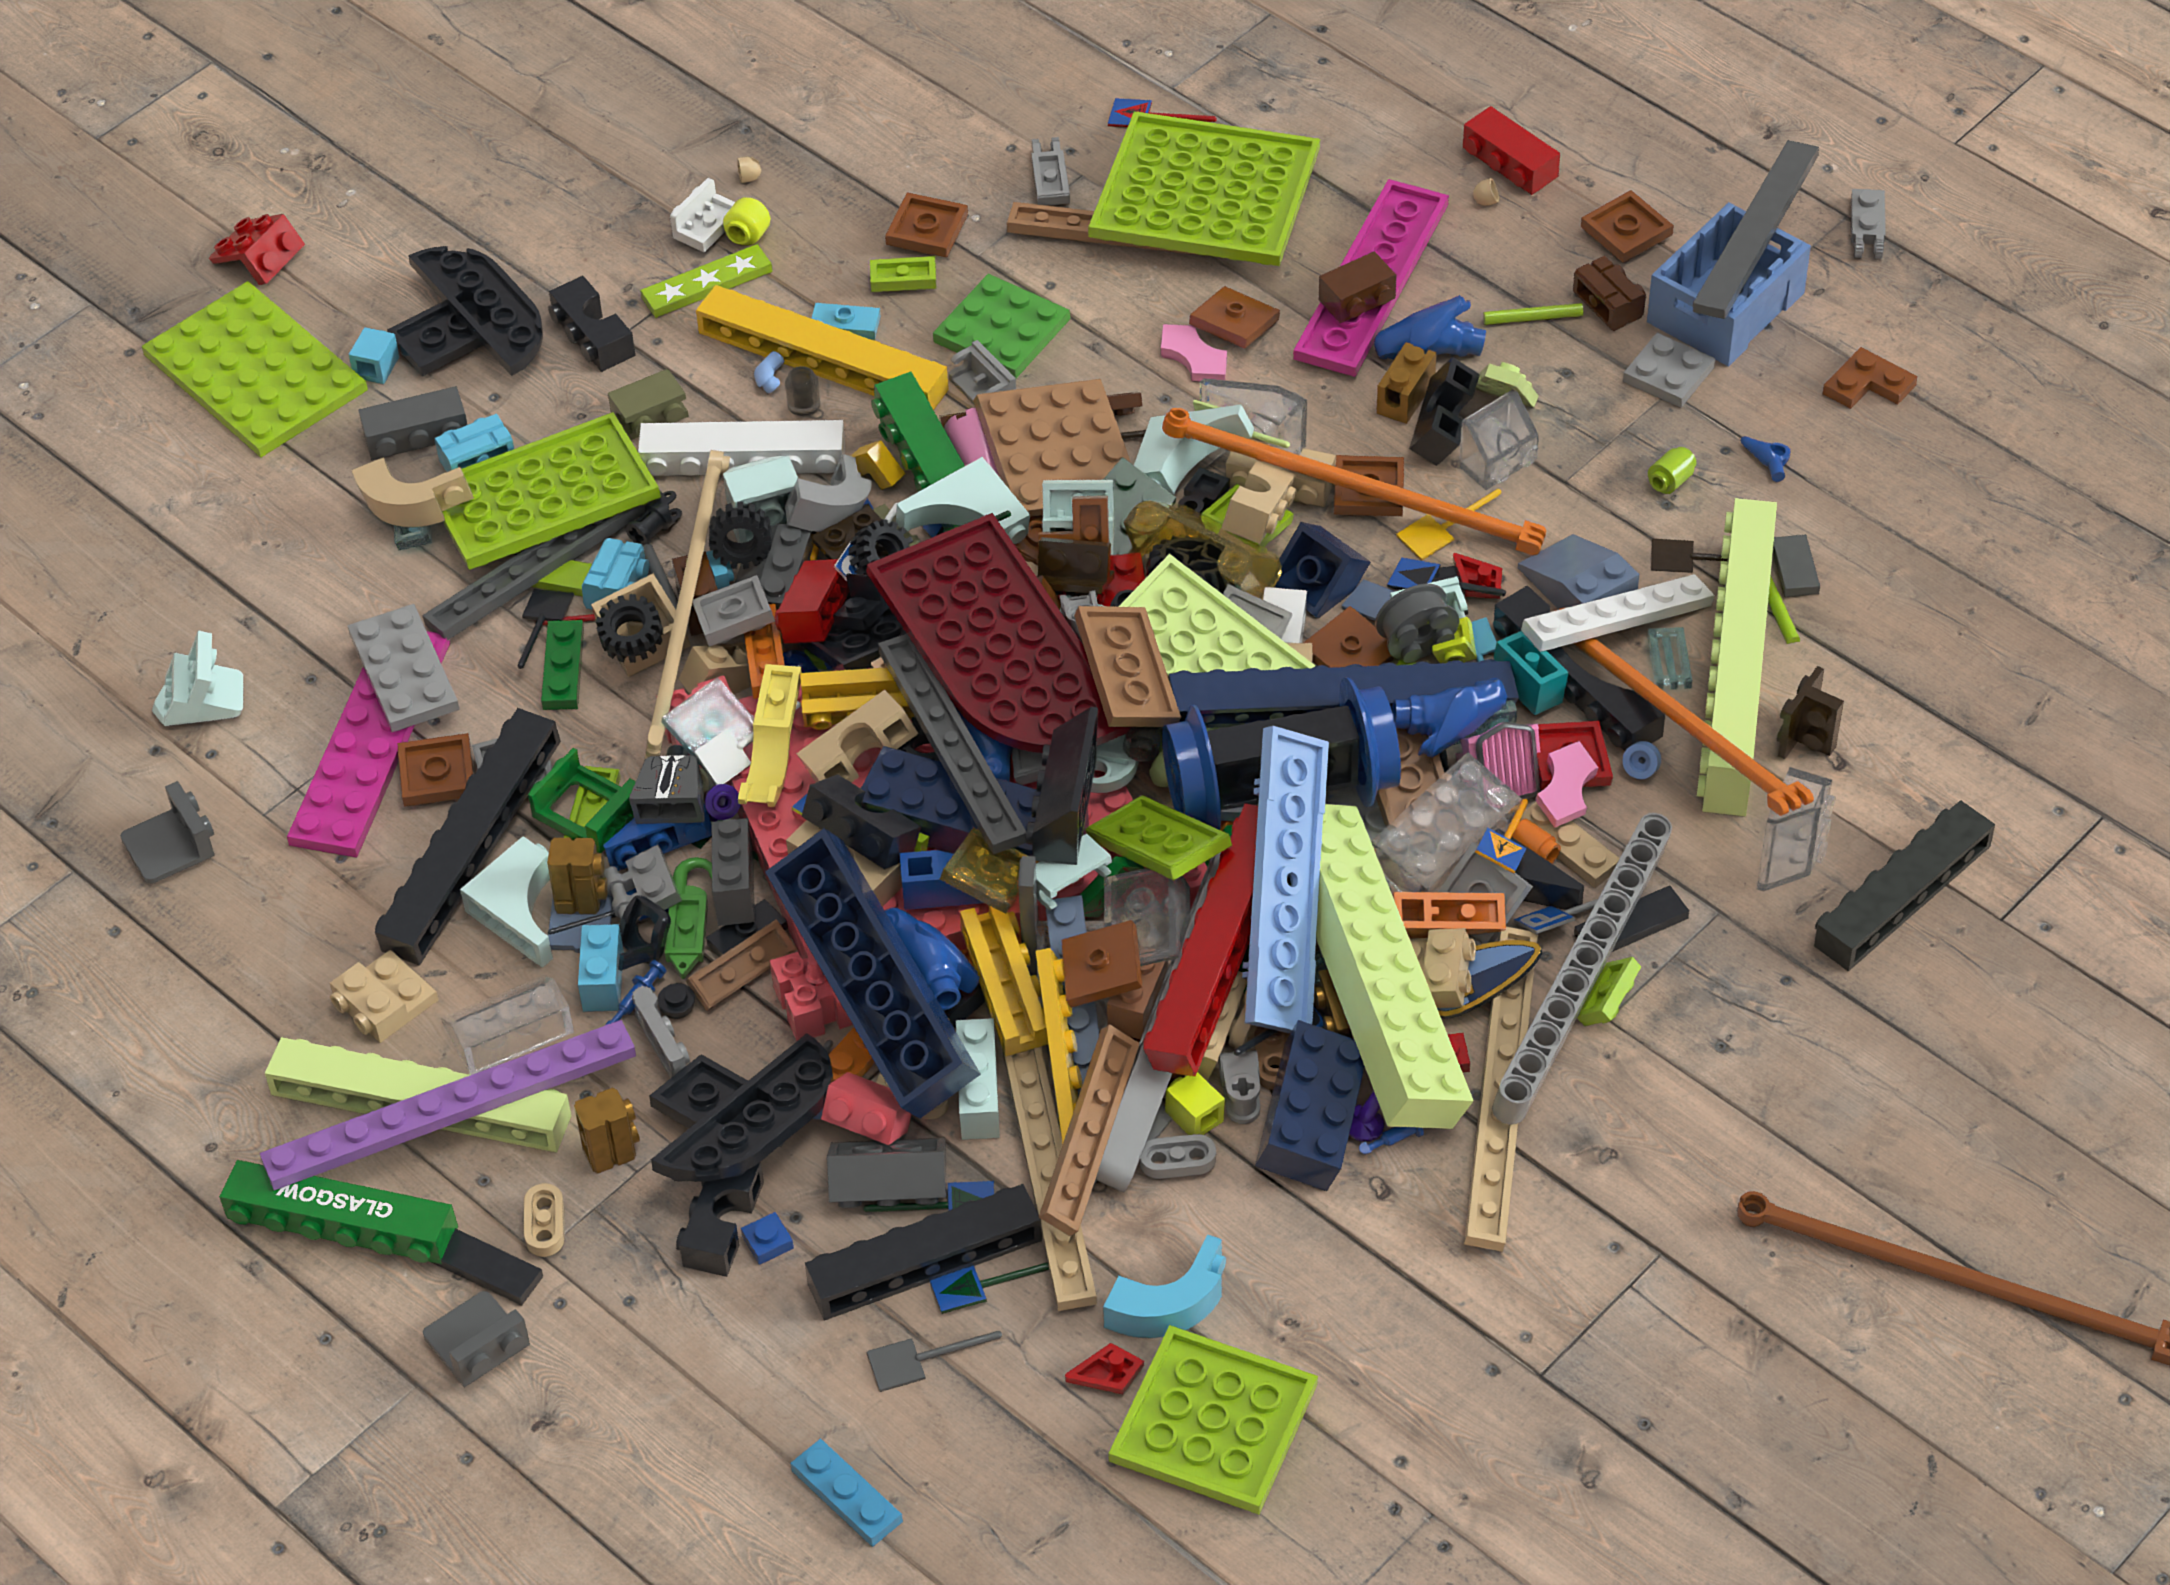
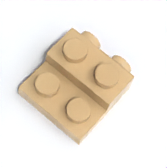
[1410,928,1476,1008]
[330,950,439,1043]

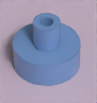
[1622,741,1661,779]

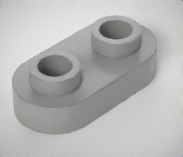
[1139,1134,1216,1179]

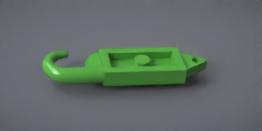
[665,857,712,979]

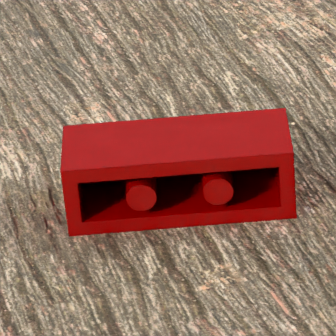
[1463,106,1560,195]
[775,559,849,643]

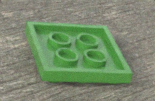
[933,273,1070,379]

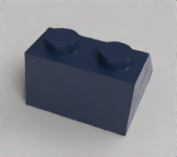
[1266,522,1371,618]

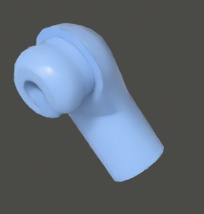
[754,351,784,393]

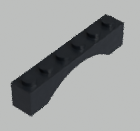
[1493,585,1665,751]

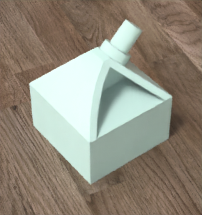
[723,456,798,543]

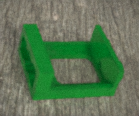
[528,748,636,853]

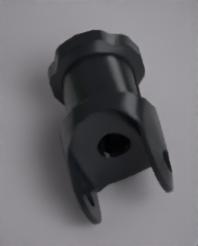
[625,491,682,546]

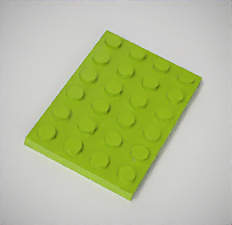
[142,281,368,458]
[442,412,661,570]

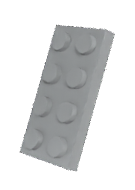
[347,604,460,732]

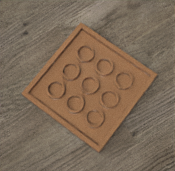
[973,379,1131,517]

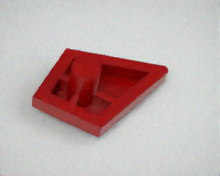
[1453,553,1503,599]
[1065,1343,1144,1395]

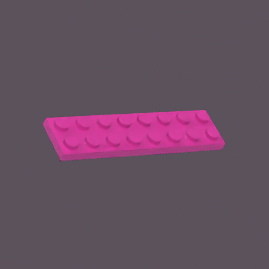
[1293,179,1449,377]
[287,631,450,858]

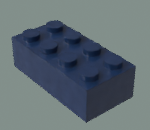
[1255,1020,1365,1191]

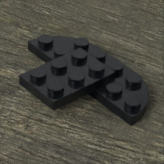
[387,246,543,376]
[649,1033,833,1182]

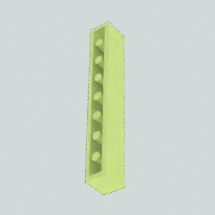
[265,1037,571,1153]

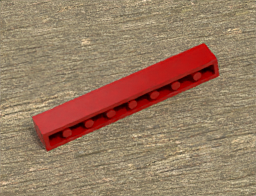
[1143,804,1258,1077]

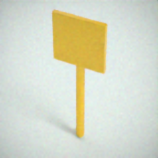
[1396,489,1501,561]

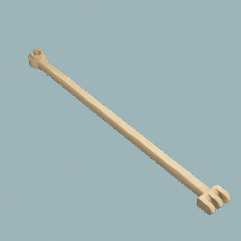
[644,450,730,761]

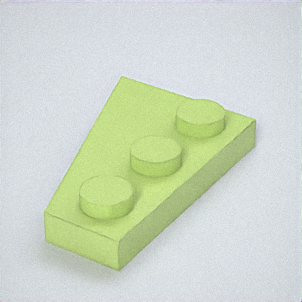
[1476,362,1539,408]

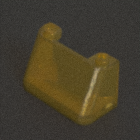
[1123,501,1282,600]

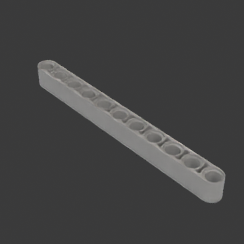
[1492,813,1672,1125]
[1095,836,1231,1193]

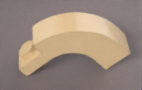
[352,457,474,527]

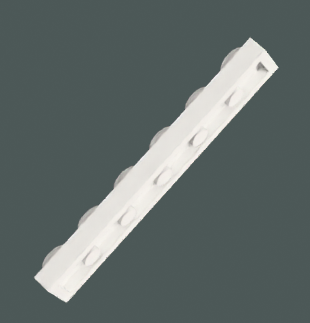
[1521,574,1715,652]

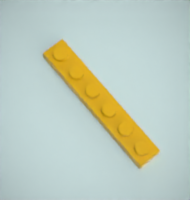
[1036,948,1083,1144]

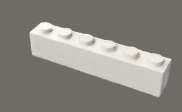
[638,420,845,476]

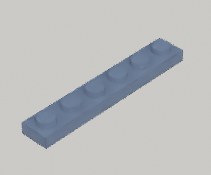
[1045,895,1099,1097]

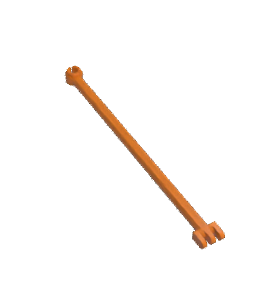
[1162,408,1547,555]
[1555,608,1814,816]

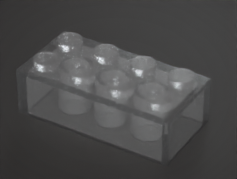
[1371,752,1522,892]

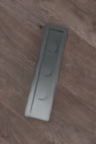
[1018,856,1040,978]

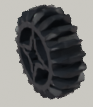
[1146,535,1241,594]

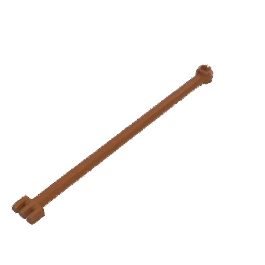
[1737,1191,2170,1366]

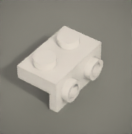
[670,178,735,252]

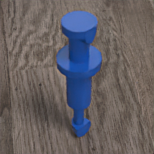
[606,960,667,1025]
[1359,1127,1424,1155]

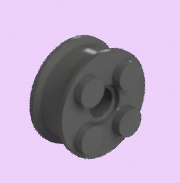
[1375,584,1459,663]

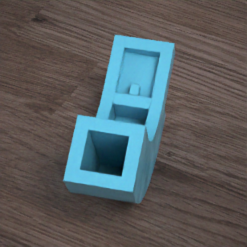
[1103,1234,1226,1338]

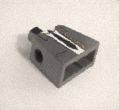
[629,745,705,824]

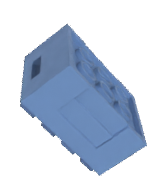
[1647,202,1811,367]

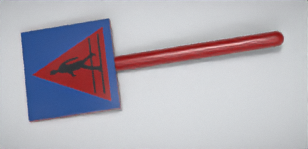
[1108,98,1217,127]

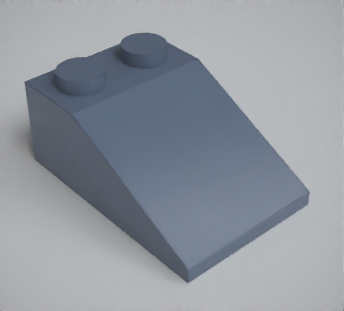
[1518,534,1640,610]

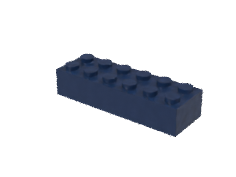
[861,746,1089,874]

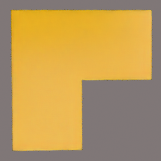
[851,440,906,490]

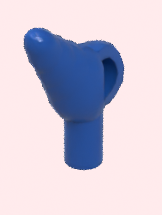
[1740,436,1791,482]

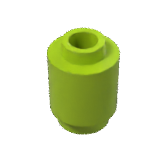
[1648,447,1697,494]

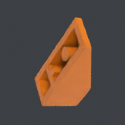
[1392,892,1506,939]

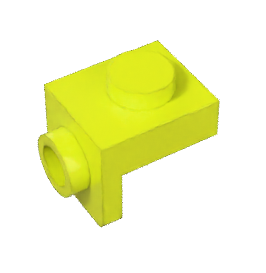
[1432,617,1477,663]

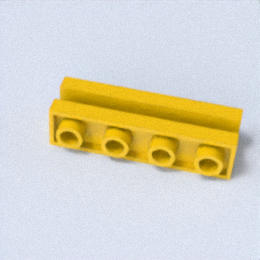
[800,667,914,730]
[960,899,1048,1057]

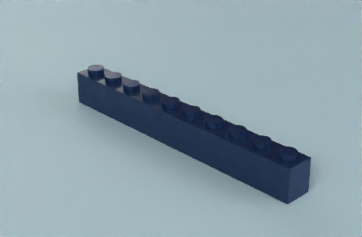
[1168,659,1519,728]

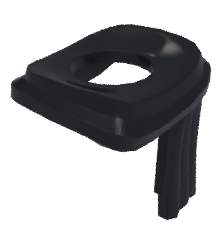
[618,895,671,971]

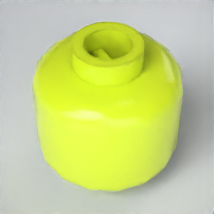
[723,197,771,246]

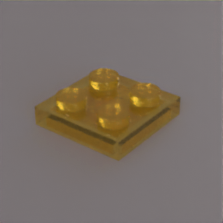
[940,827,1039,914]

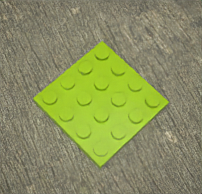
[1108,1325,1318,1515]

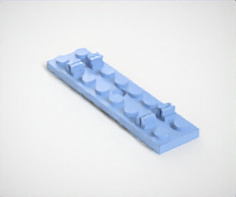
[1242,726,1329,1033]

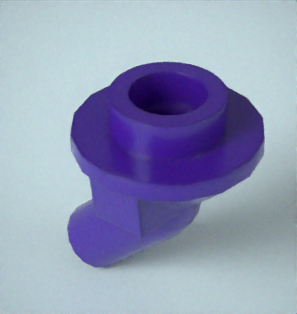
[705,784,741,822]
[1349,1091,1384,1142]

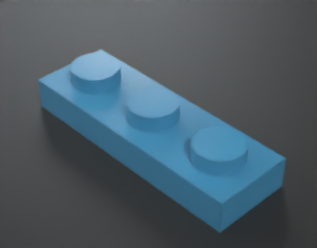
[790,1438,903,1547]

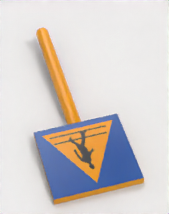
[1475,799,1528,873]

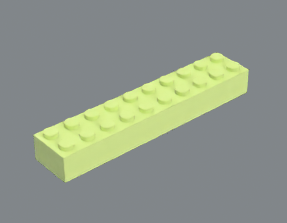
[1697,498,1777,817]
[1316,804,1474,1129]

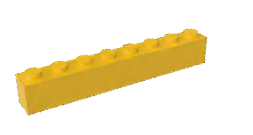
[696,285,949,410]

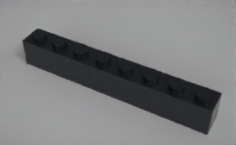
[375,708,561,966]

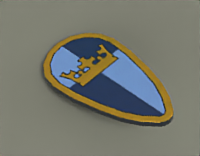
[1437,940,1542,1019]

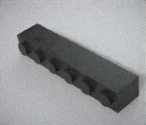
[1814,800,1995,971]

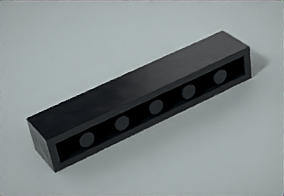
[805,1184,1042,1321]

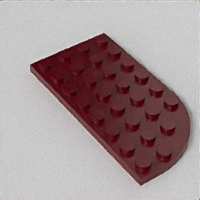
[867,513,1135,753]

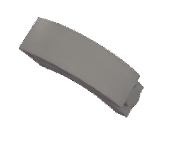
[785,454,871,532]

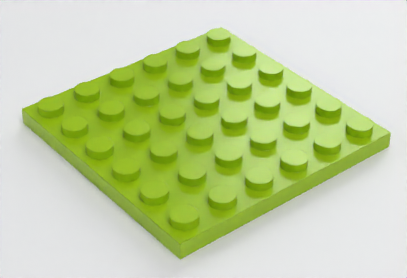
[1088,111,1320,266]

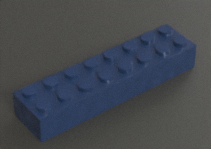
[765,828,981,1119]

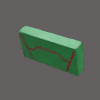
[1079,856,1144,918]

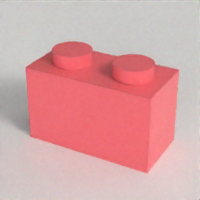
[821,1072,912,1145]

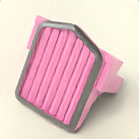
[1455,722,1540,807]

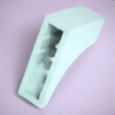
[1134,405,1254,495]
[896,457,1030,544]
[460,836,553,968]

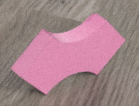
[1161,324,1227,383]
[1535,741,1599,828]

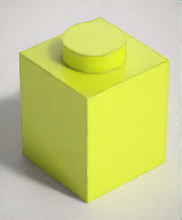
[1165,1072,1225,1135]

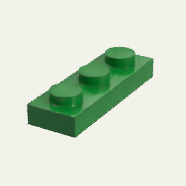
[541,620,584,710]

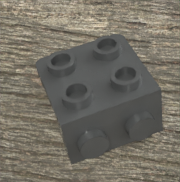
[120,781,215,884]
[423,1291,530,1387]

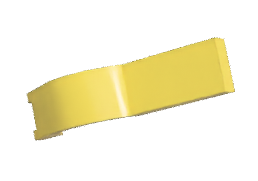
[738,664,802,807]

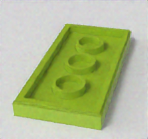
[1085,795,1232,880]

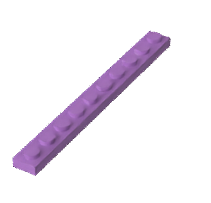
[260,1020,636,1190]

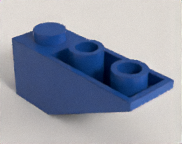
[603,804,712,871]
[900,850,1016,910]

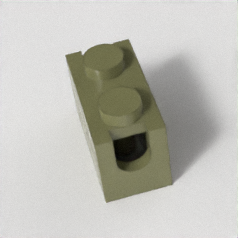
[608,369,689,440]

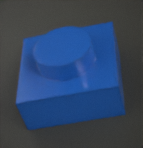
[741,1212,794,1265]

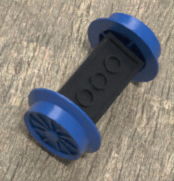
[1162,677,1401,830]

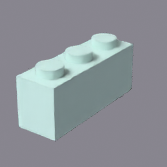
[956,1018,1000,1140]

